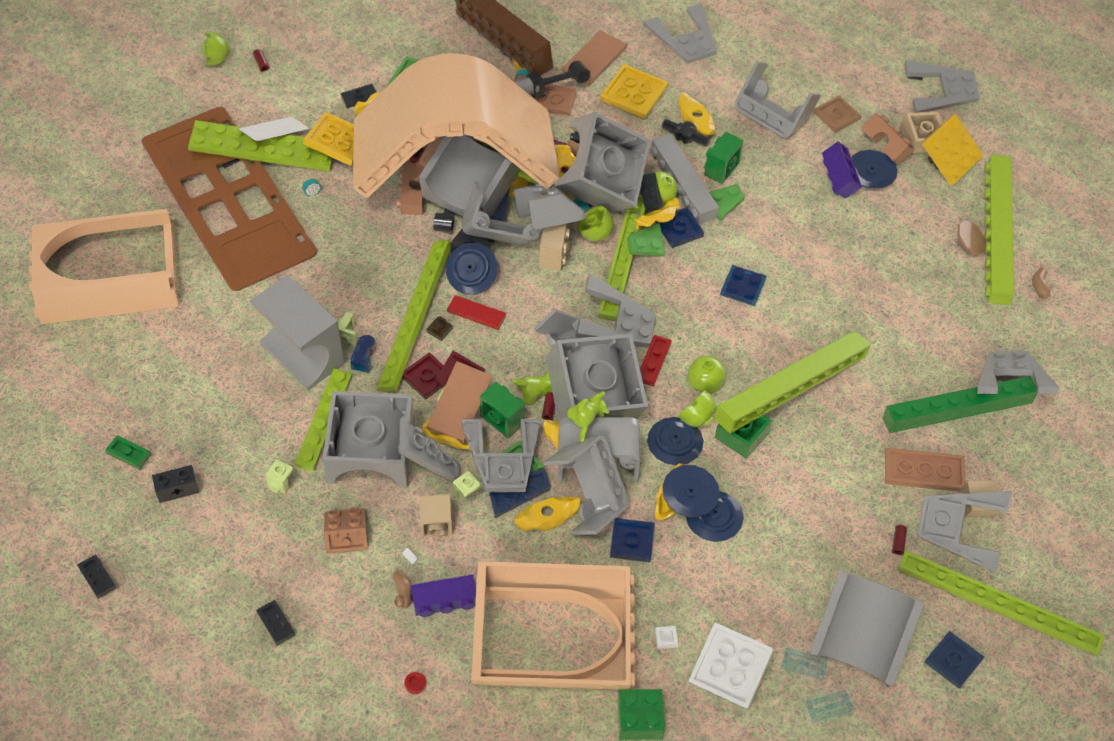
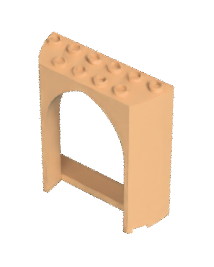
[29,209,178,324]
[471,562,635,690]

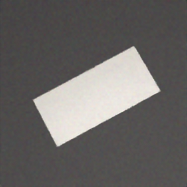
[238,117,310,141]

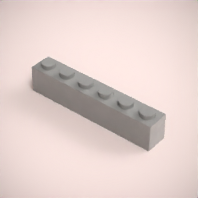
[650,134,719,225]

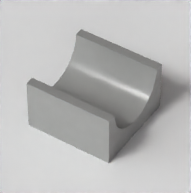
[554,112,651,213]
[419,135,520,219]
[251,275,344,391]
[546,334,648,422]
[322,391,414,488]
[810,569,924,686]

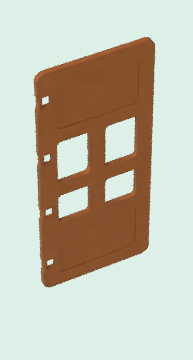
[142,107,317,291]

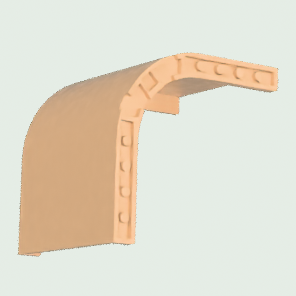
[353,54,560,198]

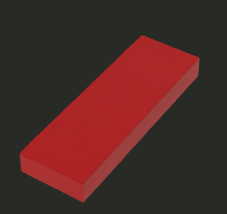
[447,295,506,330]
[640,335,672,387]

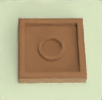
[813,95,862,133]

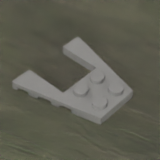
[643,3,717,64]
[904,60,980,113]
[575,274,656,347]
[977,350,1059,394]
[461,419,541,492]
[917,491,1012,572]

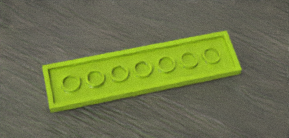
[188,120,333,172]

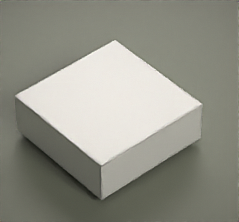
[654,626,679,649]

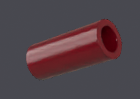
[253,49,269,72]
[541,392,555,420]
[892,525,907,555]

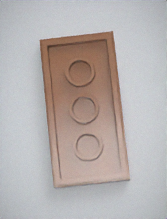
[562,30,627,86]
[510,78,576,116]
[427,361,493,444]
[885,448,966,492]

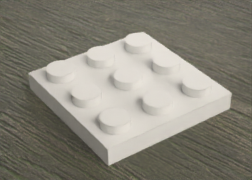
[688,623,774,709]

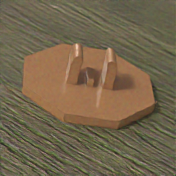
[958,220,986,255]

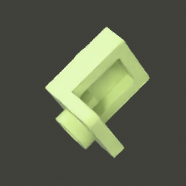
[338,312,357,345]
[265,460,293,494]
[453,471,480,498]

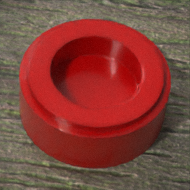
[404,672,426,694]

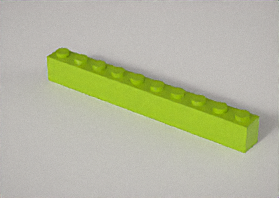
[984,155,1014,305]
[714,331,871,434]

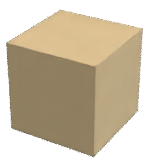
[960,480,1000,518]
[419,494,452,537]

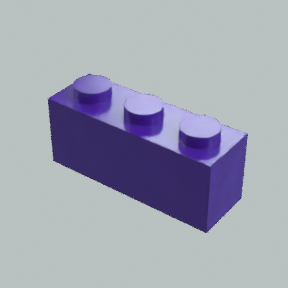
[822,141,862,198]
[411,574,476,617]

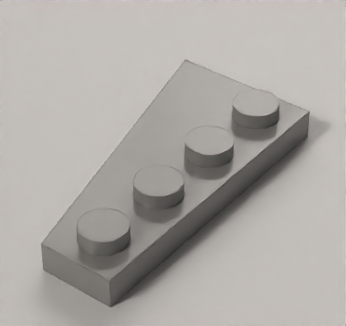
[399,416,460,483]

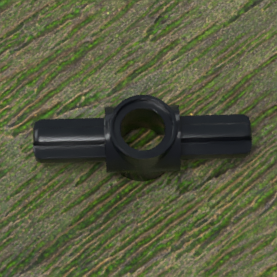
[662,119,710,146]

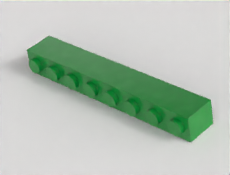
[882,376,1037,434]

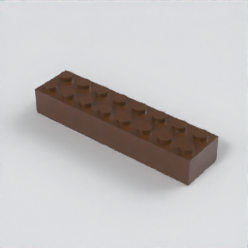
[454,0,553,76]

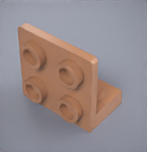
[324,507,368,553]

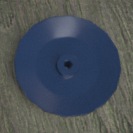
[852,150,898,189]
[446,243,498,295]
[647,417,704,465]
[662,465,720,517]
[686,491,744,542]

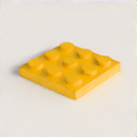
[600,64,669,119]
[303,112,354,166]
[921,113,984,185]

